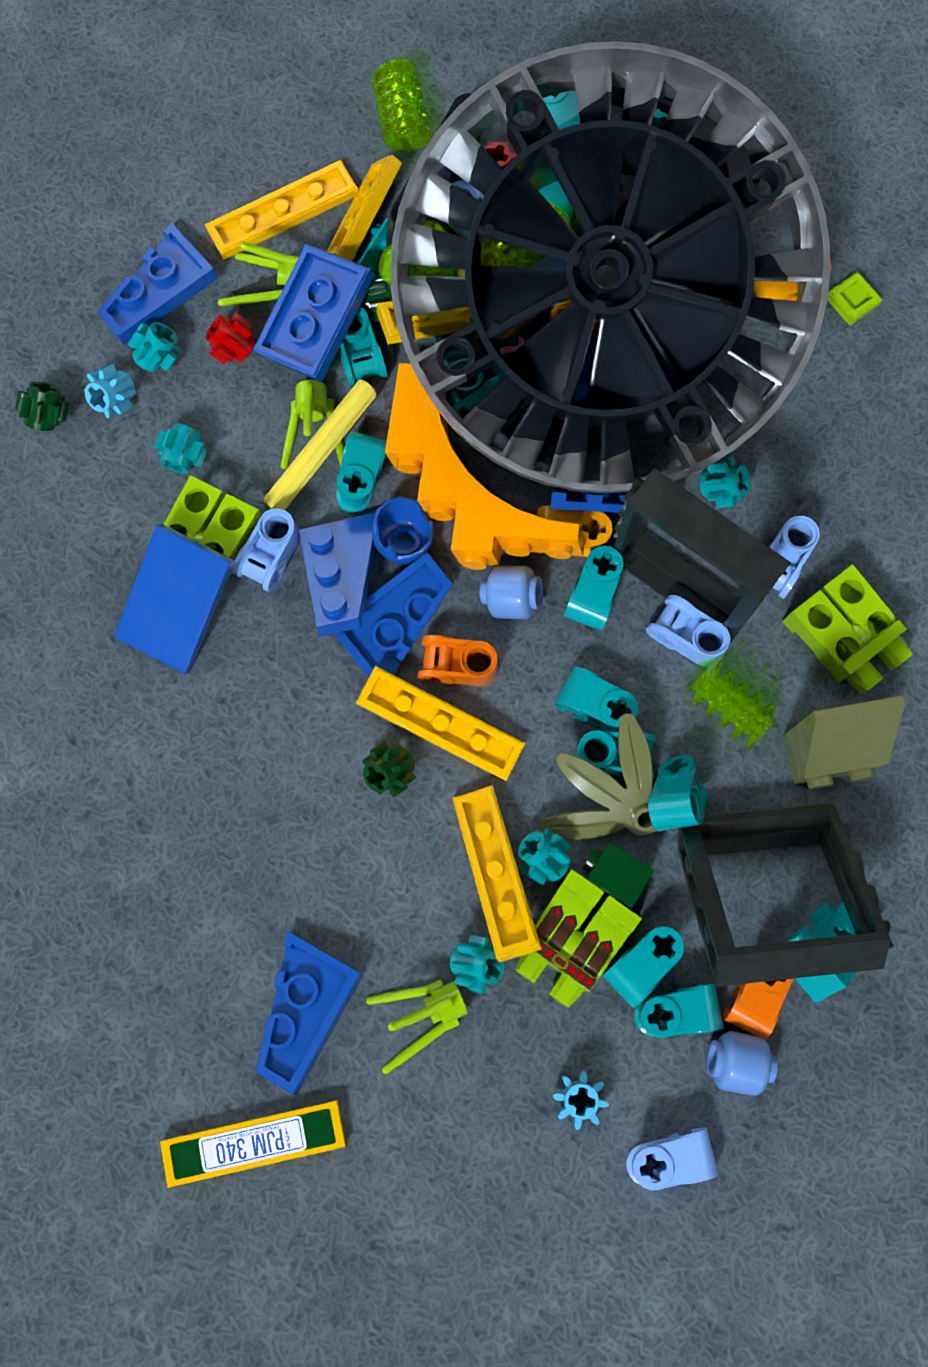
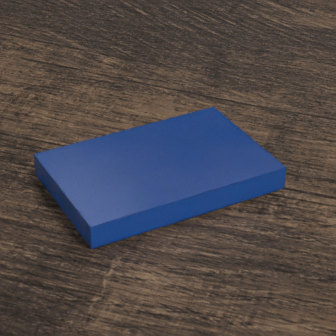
[253,244,375,383]
[114,524,235,674]

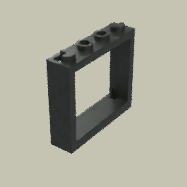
[610,468,791,643]
[677,803,894,987]

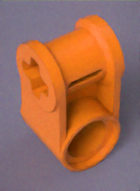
[417,635,499,686]
[723,979,794,1040]

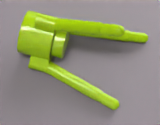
[218,242,299,306]
[281,380,344,469]
[366,979,468,1074]

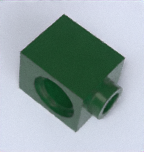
[582,842,655,909]

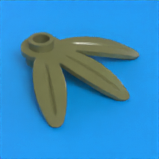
[539,713,656,839]

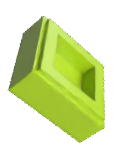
[828,271,883,326]

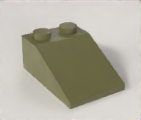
[783,695,905,790]

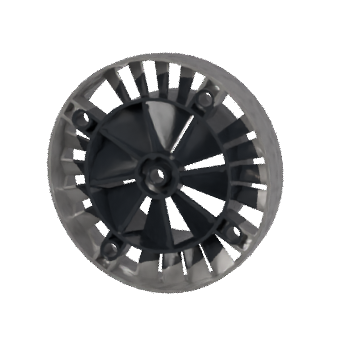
[390,41,830,493]

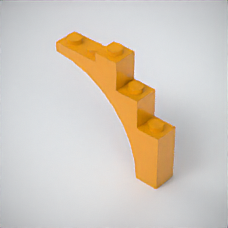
[385,363,585,570]

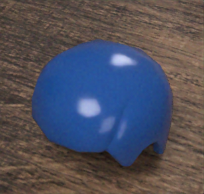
[372,497,434,564]

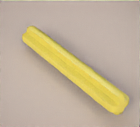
[264,379,377,510]

